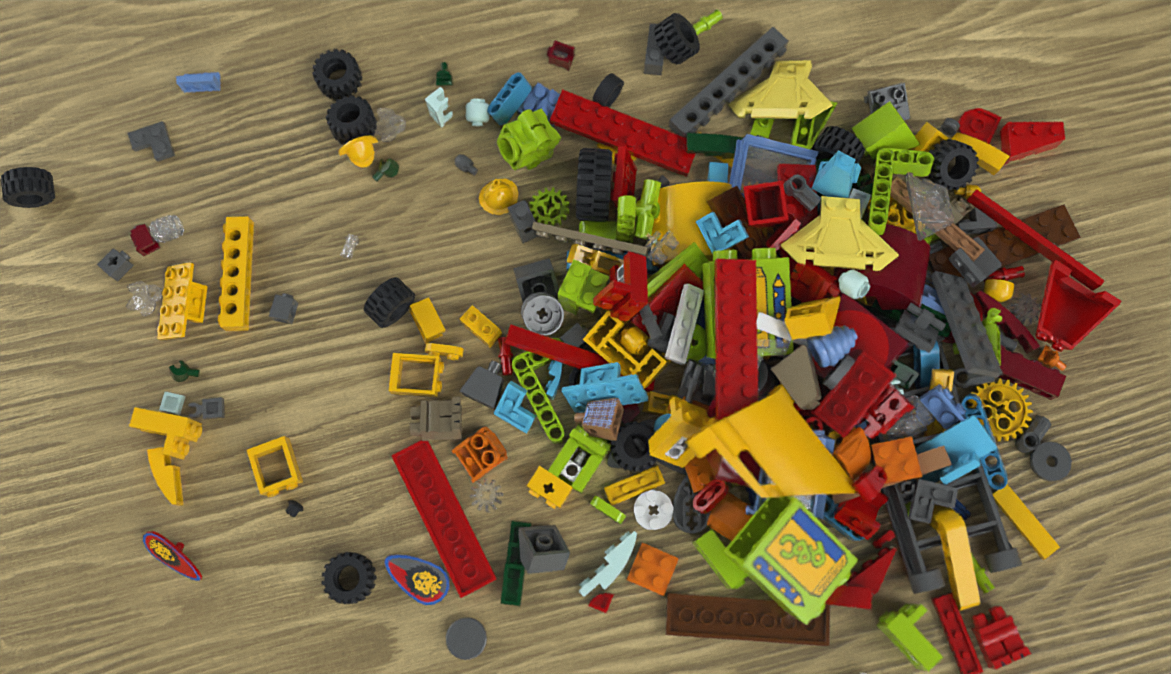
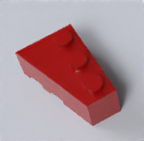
[1000,122,1065,165]

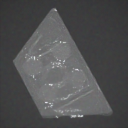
[905,172,954,240]

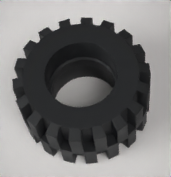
[654,13,700,65]
[312,49,362,100]
[326,95,377,144]
[812,126,865,163]
[928,139,979,190]
[1,167,55,208]
[364,277,415,328]
[611,421,658,473]
[321,552,377,604]

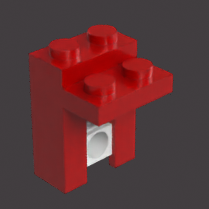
[593,251,648,321]

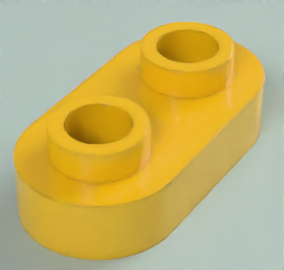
[425,343,464,360]

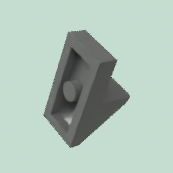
[956,207,997,235]

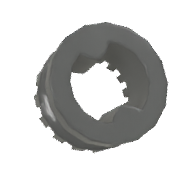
[940,118,960,136]

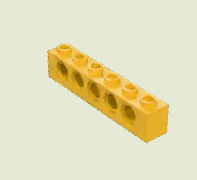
[218,216,254,331]

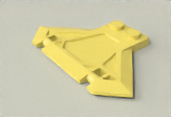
[727,61,833,119]
[780,196,899,271]

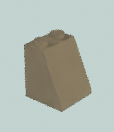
[771,345,822,411]

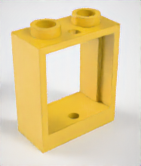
[388,353,444,398]
[247,436,303,498]

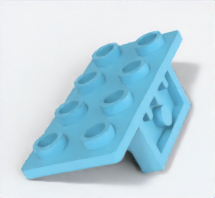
[562,362,648,413]
[915,415,997,485]

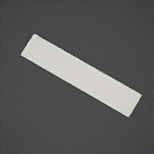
[755,312,809,348]

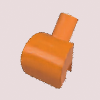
[1037,345,1067,371]

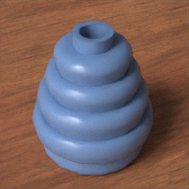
[807,326,857,367]

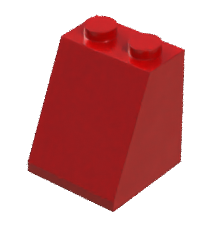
[743,181,789,228]

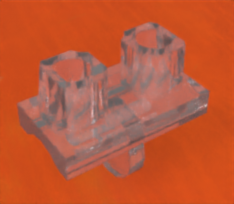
[645,230,679,265]

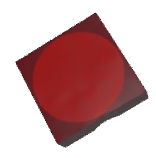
[795,293,909,379]

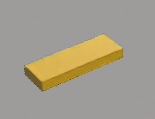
[604,465,666,506]

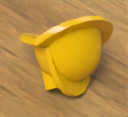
[339,135,378,168]
[479,179,519,215]

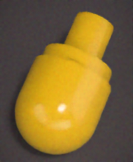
[954,184,982,199]

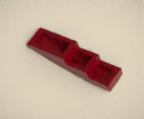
[974,290,1040,354]

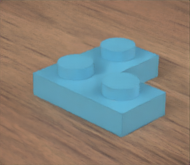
[696,212,749,254]
[493,381,536,434]

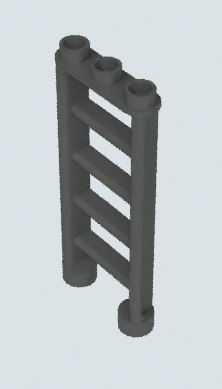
[865,335,1023,594]

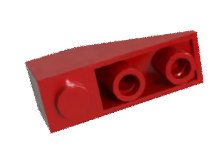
[843,547,896,596]

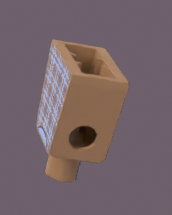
[574,398,624,441]

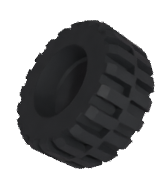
[576,148,612,222]

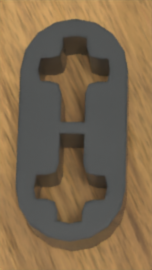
[822,354,855,390]

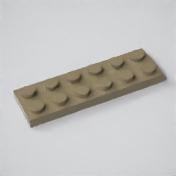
[532,222,649,258]

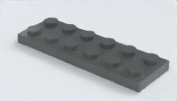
[930,271,1002,378]

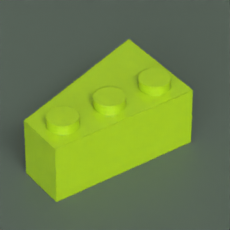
[790,101,838,150]

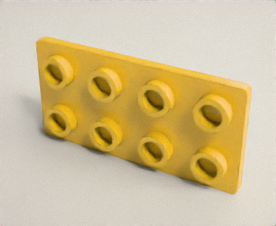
[157,262,208,340]

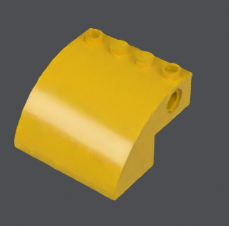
[650,181,733,268]
[583,310,672,389]

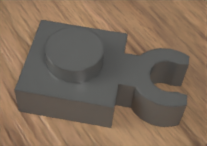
[189,397,225,420]

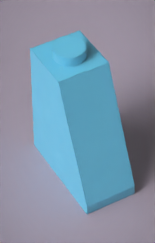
[812,150,855,198]

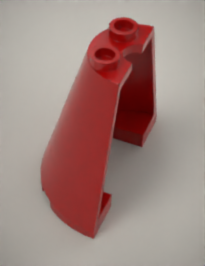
[1035,260,1122,352]

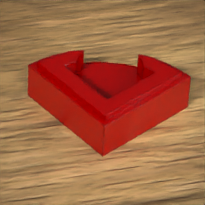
[871,530,895,549]
[588,593,614,614]

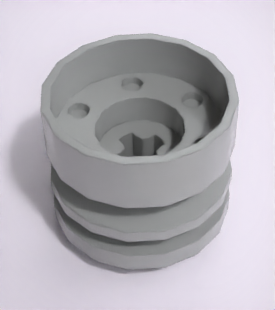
[521,292,564,336]

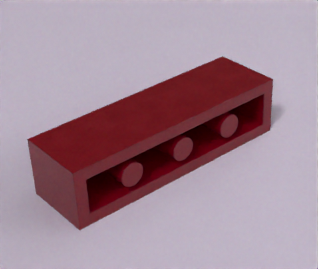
[998,345,1066,400]

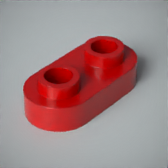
[693,479,729,514]

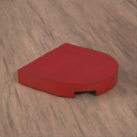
[958,108,1002,144]

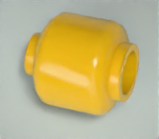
[620,326,649,355]

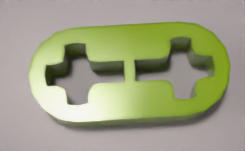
[590,495,626,524]

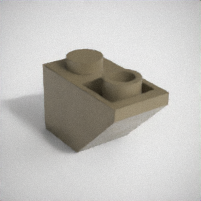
[941,196,972,225]

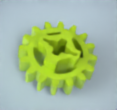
[529,187,570,226]

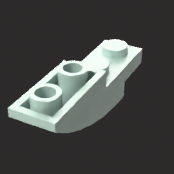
[579,531,637,597]

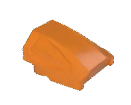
[451,427,508,483]
[833,427,873,482]
[707,492,753,541]

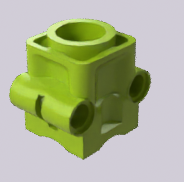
[497,108,561,170]

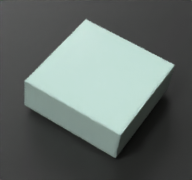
[159,392,185,415]

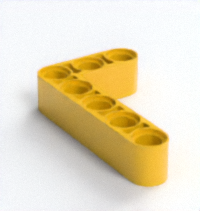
[928,504,980,611]

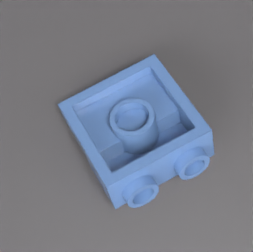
[517,82,560,127]

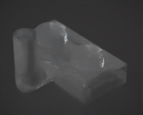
[888,423,927,441]

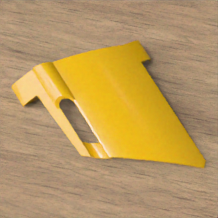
[686,384,857,498]

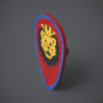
[143,531,202,581]

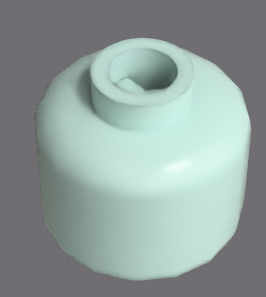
[466,99,489,127]
[838,269,870,299]

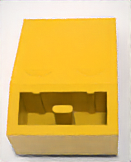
[784,296,841,340]

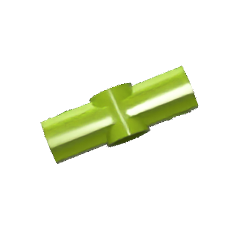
[634,179,661,240]

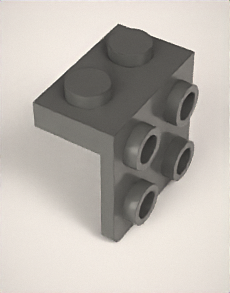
[948,237,1001,288]

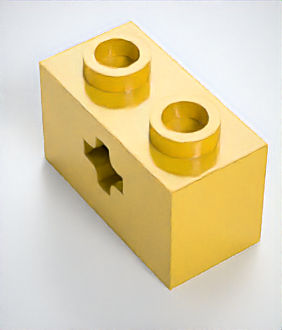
[459,305,503,348]
[527,466,573,510]

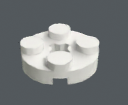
[634,490,673,530]

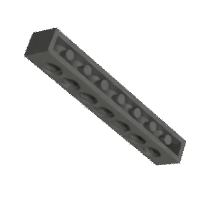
[669,27,789,138]

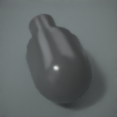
[454,154,478,175]

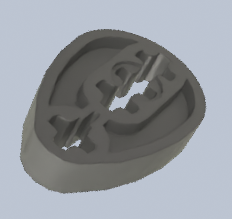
[672,476,710,534]

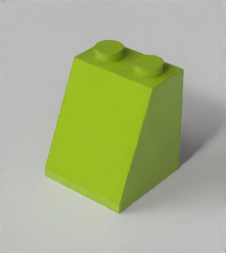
[852,101,920,160]

